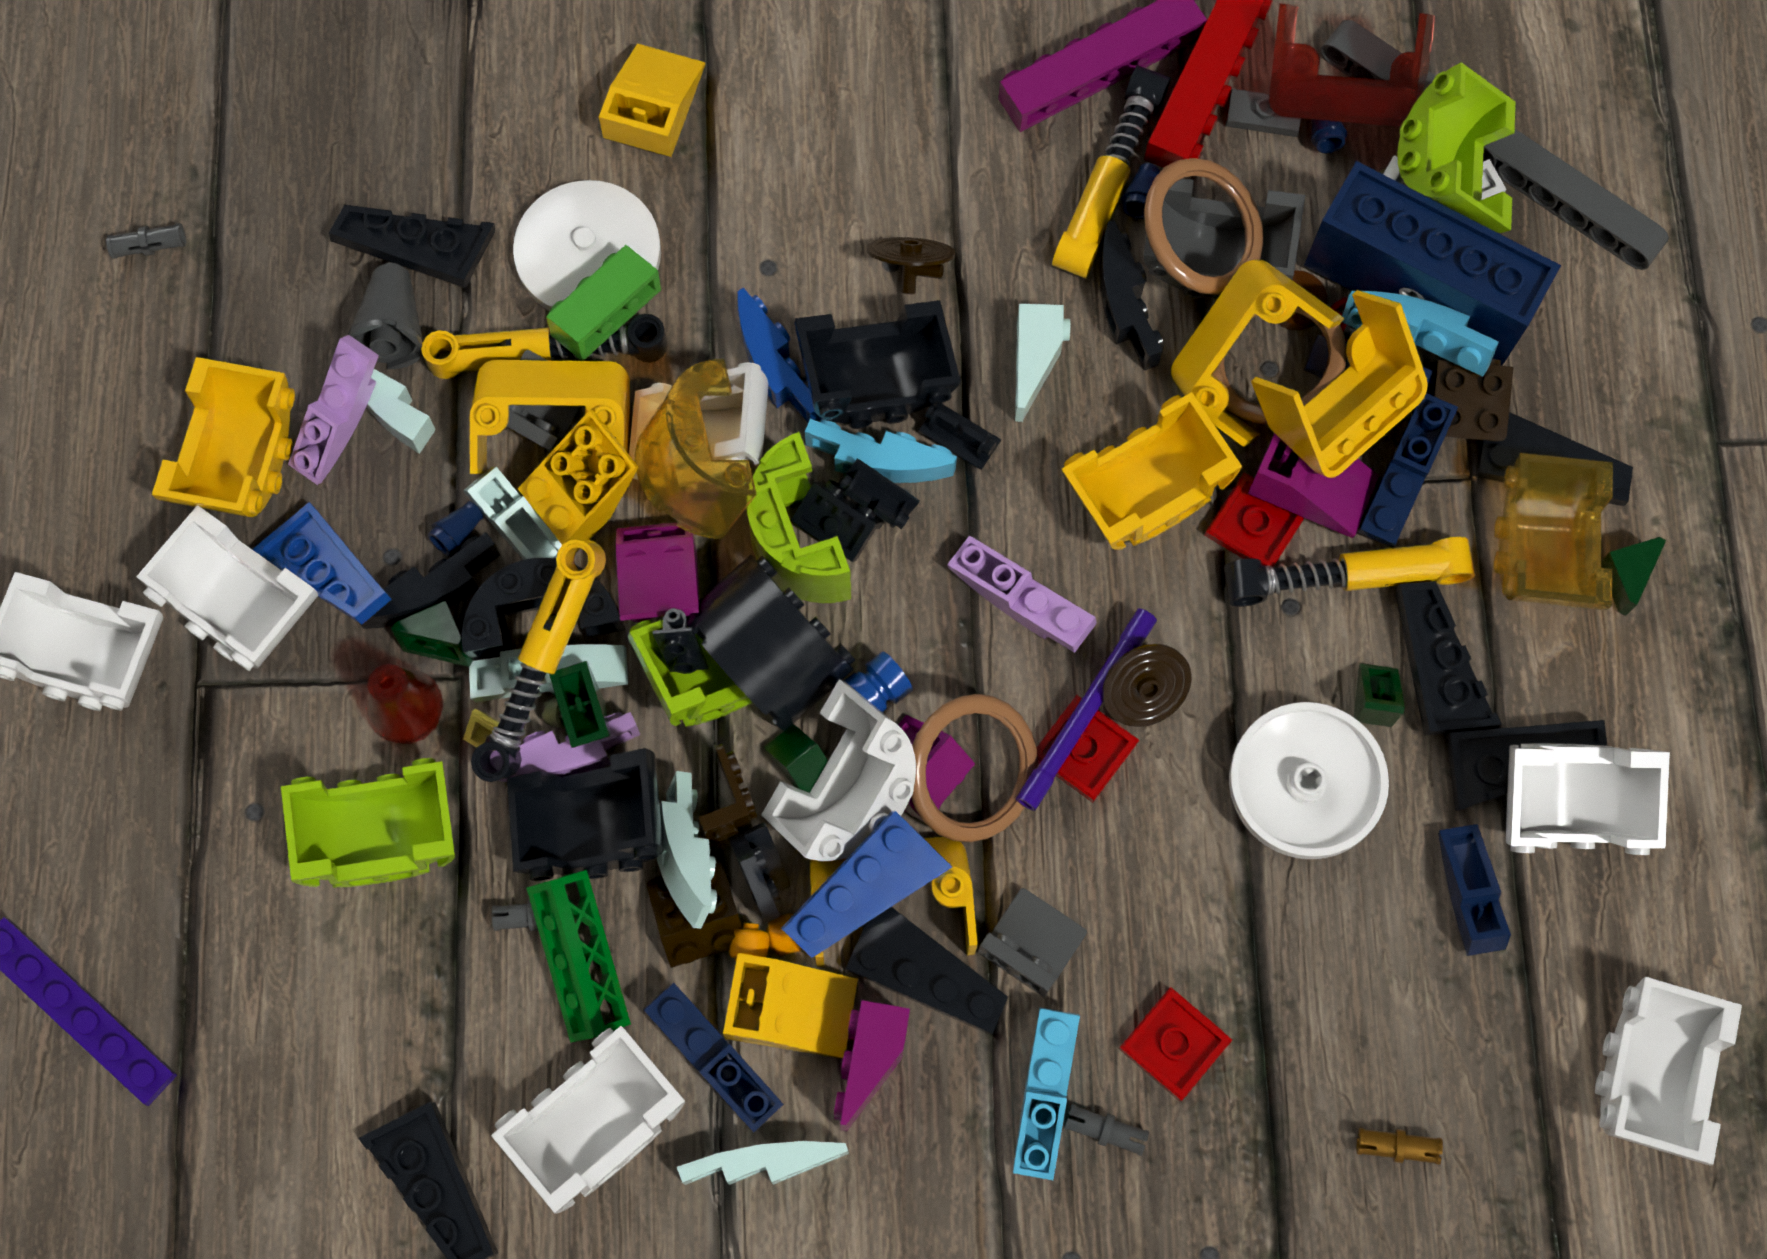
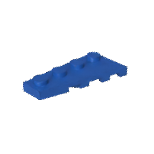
[252,502,392,625]
[781,810,952,958]

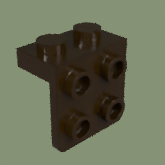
[1429,357,1514,442]
[699,744,757,850]
[647,859,742,968]

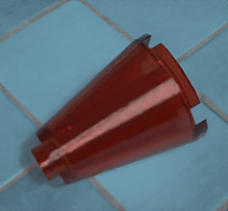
[365,664,444,744]

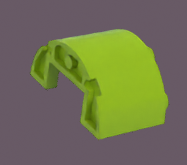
[1397,62,1516,233]
[746,432,851,603]
[628,619,753,727]
[281,758,455,888]

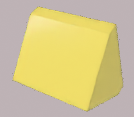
[463,709,500,751]

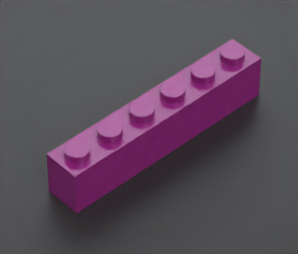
[998,0,1207,132]

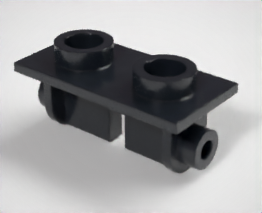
[918,403,1002,470]
[838,458,920,529]
[652,608,709,674]

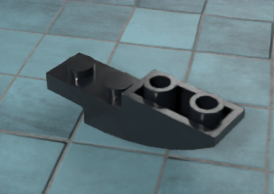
[1099,220,1164,371]
[359,532,500,629]

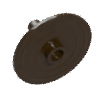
[866,237,955,295]
[1102,644,1192,727]

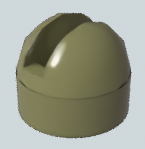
[541,697,566,729]

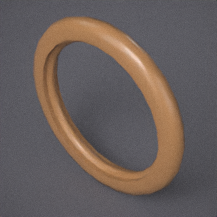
[1144,158,1263,295]
[1212,307,1347,424]
[911,694,1038,843]

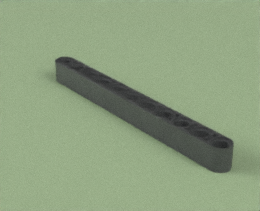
[1321,20,1669,270]

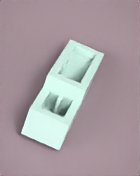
[366,369,436,454]
[463,467,562,560]

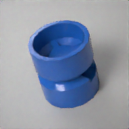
[844,651,913,713]

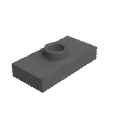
[1226,89,1303,137]

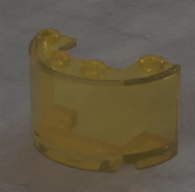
[635,359,757,539]
[1493,453,1613,610]

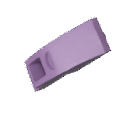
[288,335,379,485]
[947,536,1097,653]
[490,712,640,782]

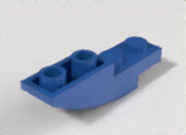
[737,287,822,423]

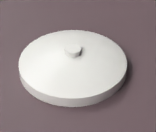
[513,180,661,311]
[1229,702,1389,859]

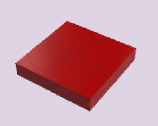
[1204,472,1305,567]
[1036,695,1139,803]
[1118,987,1233,1102]

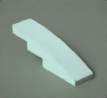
[677,1141,849,1185]

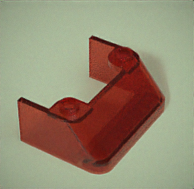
[1269,3,1435,126]

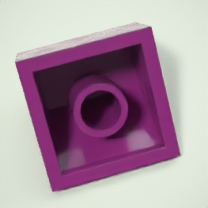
[898,715,975,822]

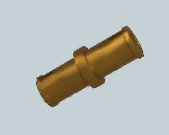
[1356,1128,1443,1165]

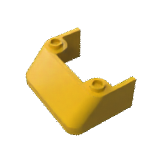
[1171,259,1344,447]
[1251,290,1428,478]
[470,360,630,474]
[810,837,977,967]

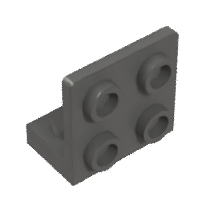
[507,350,581,451]
[978,888,1087,998]

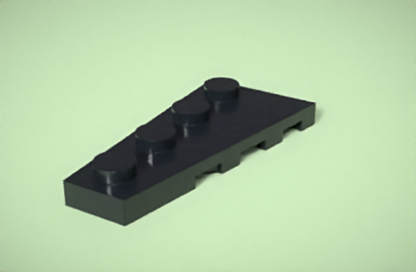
[329,205,495,288]
[1475,412,1633,506]
[1395,581,1502,736]
[1446,720,1607,811]
[846,907,1008,1036]
[358,1102,499,1259]

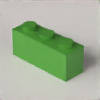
[546,245,661,361]

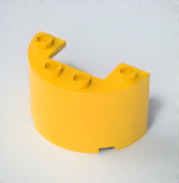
[152,357,295,517]
[1061,392,1242,550]

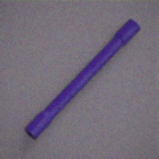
[1015,608,1157,811]

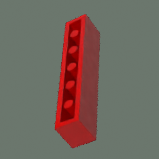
[1144,0,1273,168]

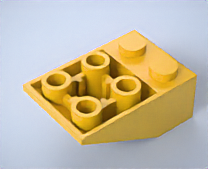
[599,43,705,157]
[517,410,639,545]
[723,953,858,1059]

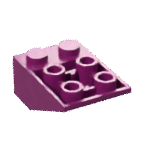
[1248,433,1379,538]
[616,521,699,622]
[834,1000,910,1132]

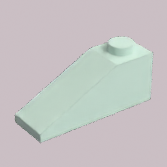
[1015,304,1070,422]

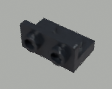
[790,479,885,562]
[728,823,790,923]

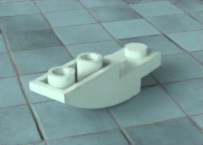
[469,644,628,703]
[657,771,717,929]

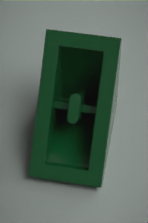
[1599,537,1666,616]
[391,601,473,667]
[549,661,610,748]
[1354,663,1405,727]
[764,724,828,793]

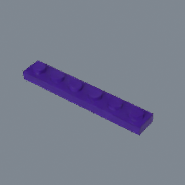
[0,917,177,1106]

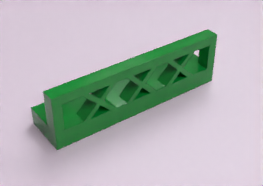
[526,870,631,1043]

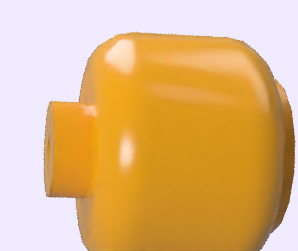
[766,913,802,956]
[728,923,769,961]

